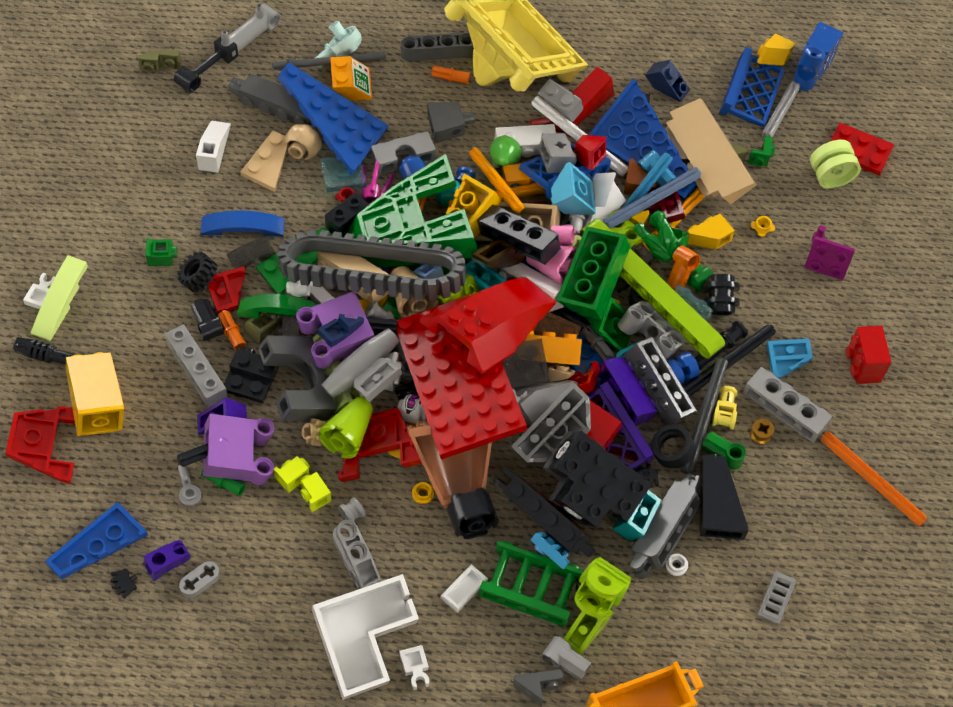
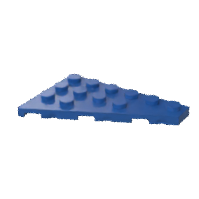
[589,79,696,201]

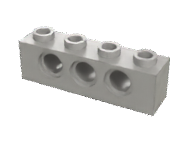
[165,324,228,408]
[743,367,832,443]

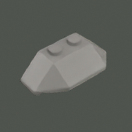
[511,382,591,462]

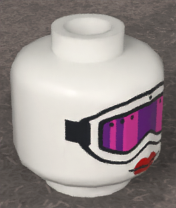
[397,394,427,424]

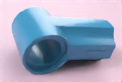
[637,150,676,187]

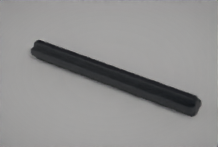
[682,325,776,397]

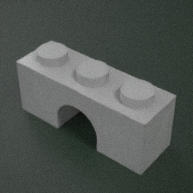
[371,131,436,175]

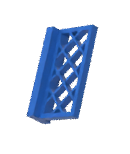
[719,47,785,127]
[519,142,611,200]

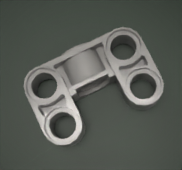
[618,301,685,361]

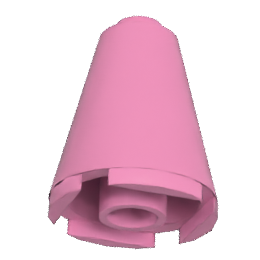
[526,246,578,285]

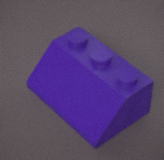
[599,357,657,427]

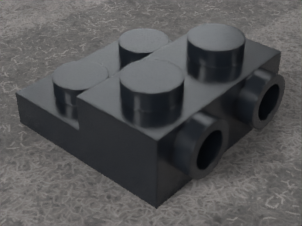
[223,347,279,404]

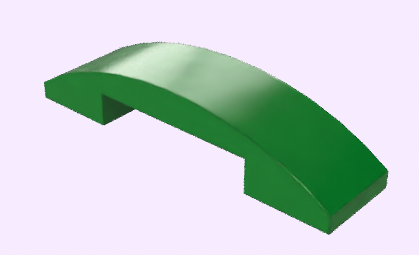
[237,294,318,322]

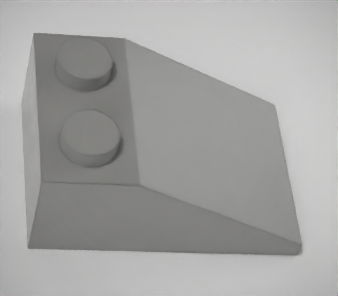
[512,380,578,425]

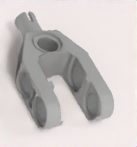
[332,520,381,589]

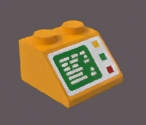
[330,56,372,101]

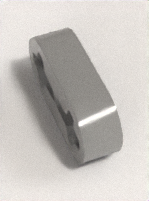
[179,561,220,598]

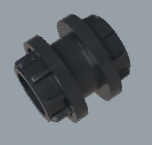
[703,274,740,316]

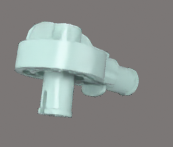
[315,21,362,69]

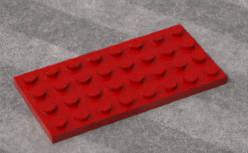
[396,304,528,460]

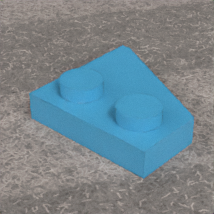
[766,339,813,379]
[531,532,570,569]

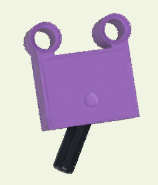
[296,292,398,369]

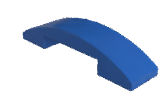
[201,210,285,237]

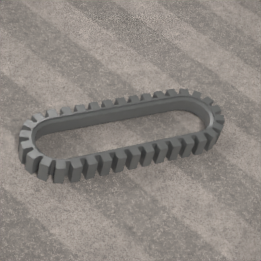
[277,230,466,301]

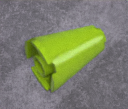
[319,397,373,459]

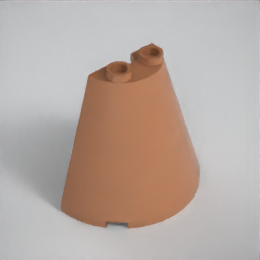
[407,420,492,508]

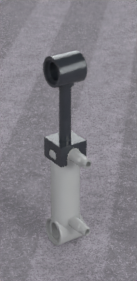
[174,3,281,93]

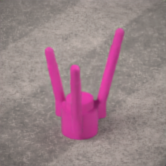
[361,161,395,204]

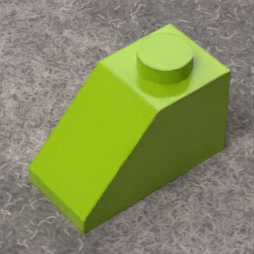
[564,600,614,655]

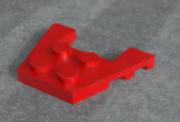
[6,406,75,484]
[338,408,422,482]

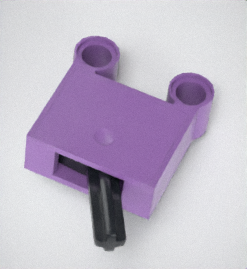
[177,414,274,485]

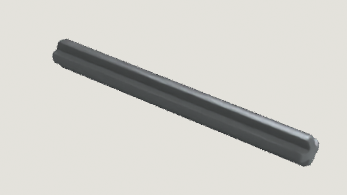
[681,358,728,474]

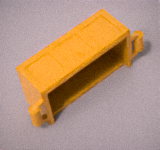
[586,661,704,707]

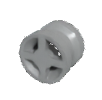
[338,497,365,526]

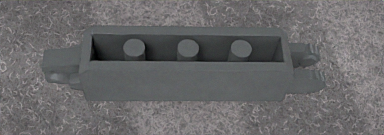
[228,75,312,126]
[630,473,701,580]

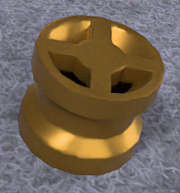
[750,419,774,445]

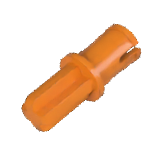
[431,66,470,85]
[218,310,247,351]

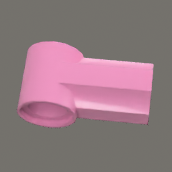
[551,224,577,245]

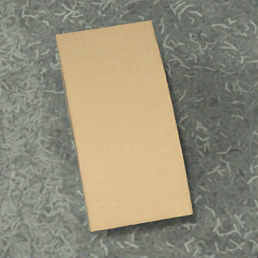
[525,363,575,382]

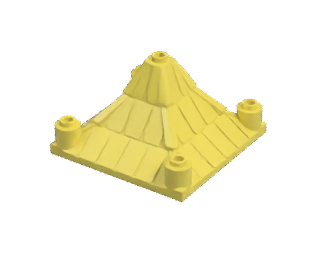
[444,0,588,92]

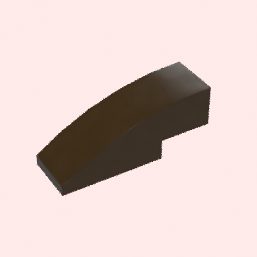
[472,238,526,268]

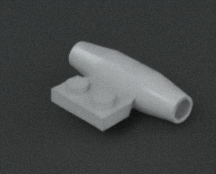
[322,328,403,402]

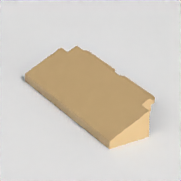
[665,98,756,204]

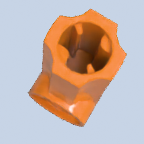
[667,245,701,290]

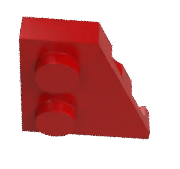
[208,266,246,315]

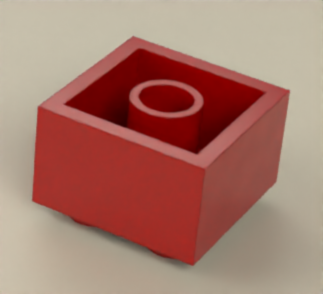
[846,325,892,384]

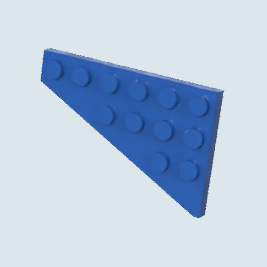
[277,63,389,176]

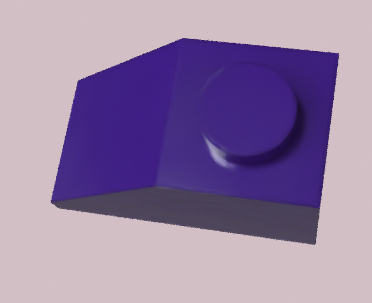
[197,398,247,435]

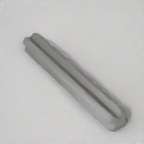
[762,81,800,138]

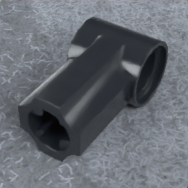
[191,298,224,341]

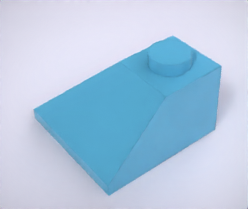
[551,162,596,215]

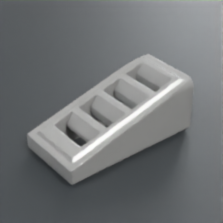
[757,571,796,625]

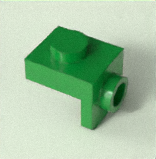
[748,136,775,167]

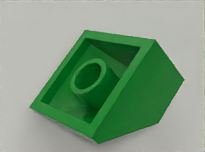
[586,297,631,352]

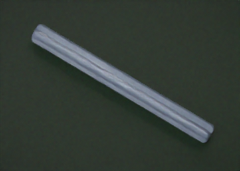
[603,167,701,229]

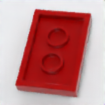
[831,122,894,176]

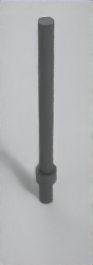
[272,52,386,70]

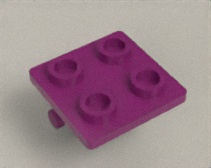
[804,225,855,280]

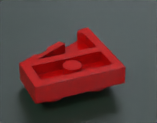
[565,361,601,394]

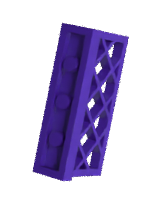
[587,381,654,469]

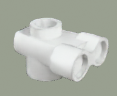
[286,280,311,300]

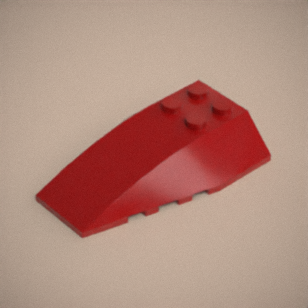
[420,277,556,374]

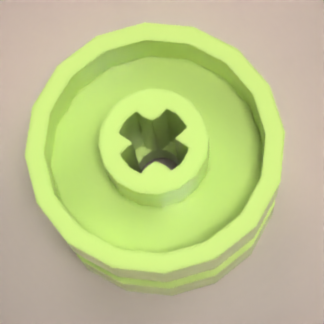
[809,140,861,189]

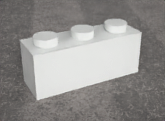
[495,124,556,158]

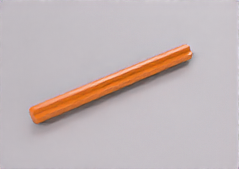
[820,431,927,526]

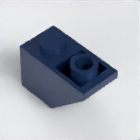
[645,60,690,102]

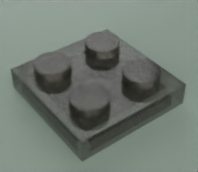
[502,338,550,388]

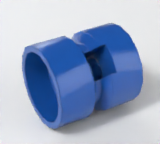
[667,351,699,385]

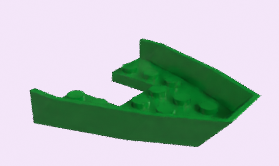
[347,154,478,267]

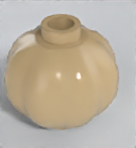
[284,124,322,160]

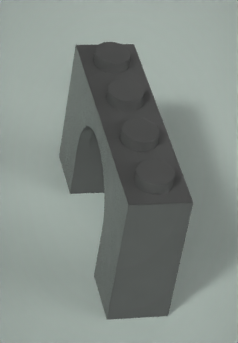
[258,335,337,421]

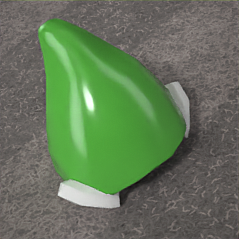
[489,132,522,168]

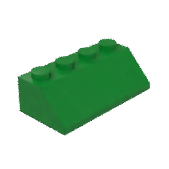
[556,226,631,320]

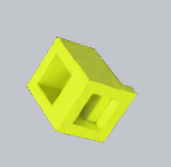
[274,456,310,493]
[299,472,331,512]

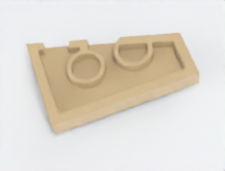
[240,130,288,192]

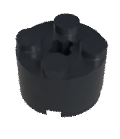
[447,488,499,540]

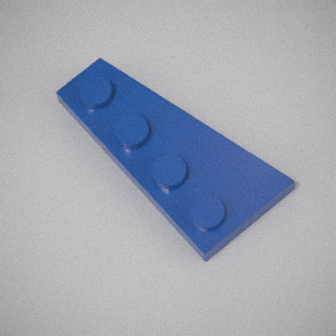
[45,502,148,580]

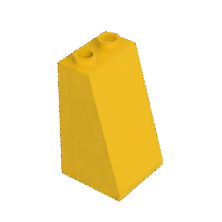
[66,352,124,436]

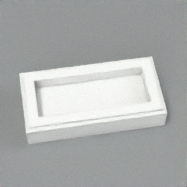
[440,564,488,613]

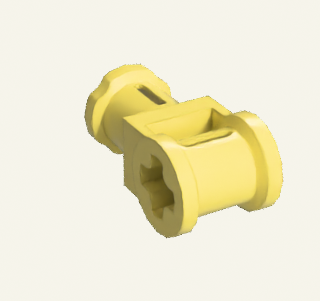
[711,386,738,430]

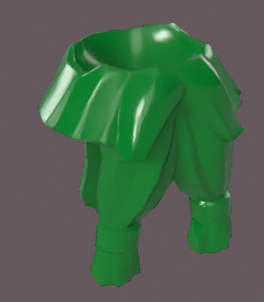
[632,210,688,263]

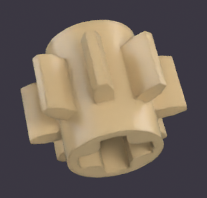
[302,418,326,446]

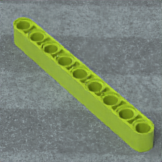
[580,218,725,359]

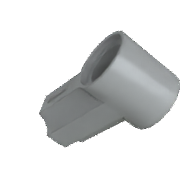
[541,636,591,681]

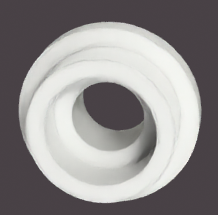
[665,554,688,576]

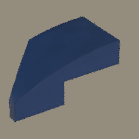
[318,314,364,348]

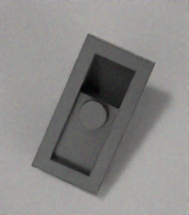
[513,669,563,707]

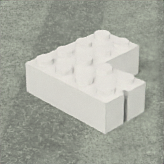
[312,574,419,700]

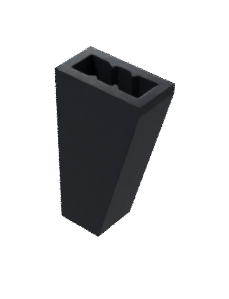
[700,454,748,540]

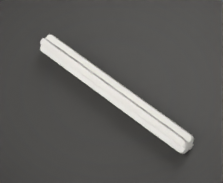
[532,96,628,176]

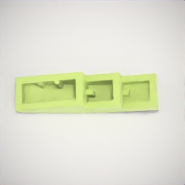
[31,255,88,341]

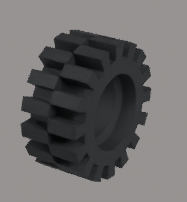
[177,251,218,292]

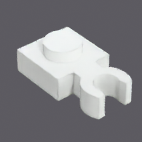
[23,273,55,309]
[399,645,429,690]

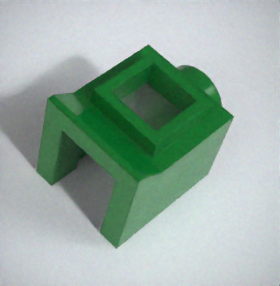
[145,238,178,266]

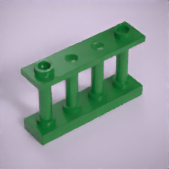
[478,541,584,628]

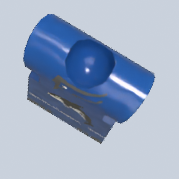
[793,21,844,91]

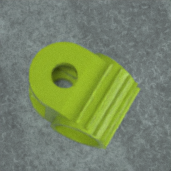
[574,557,631,618]

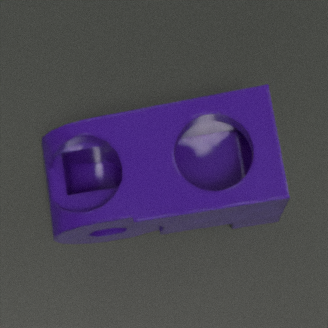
[143,540,191,581]

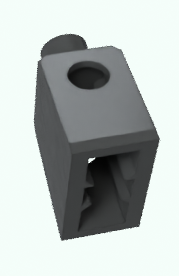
[427,102,475,143]

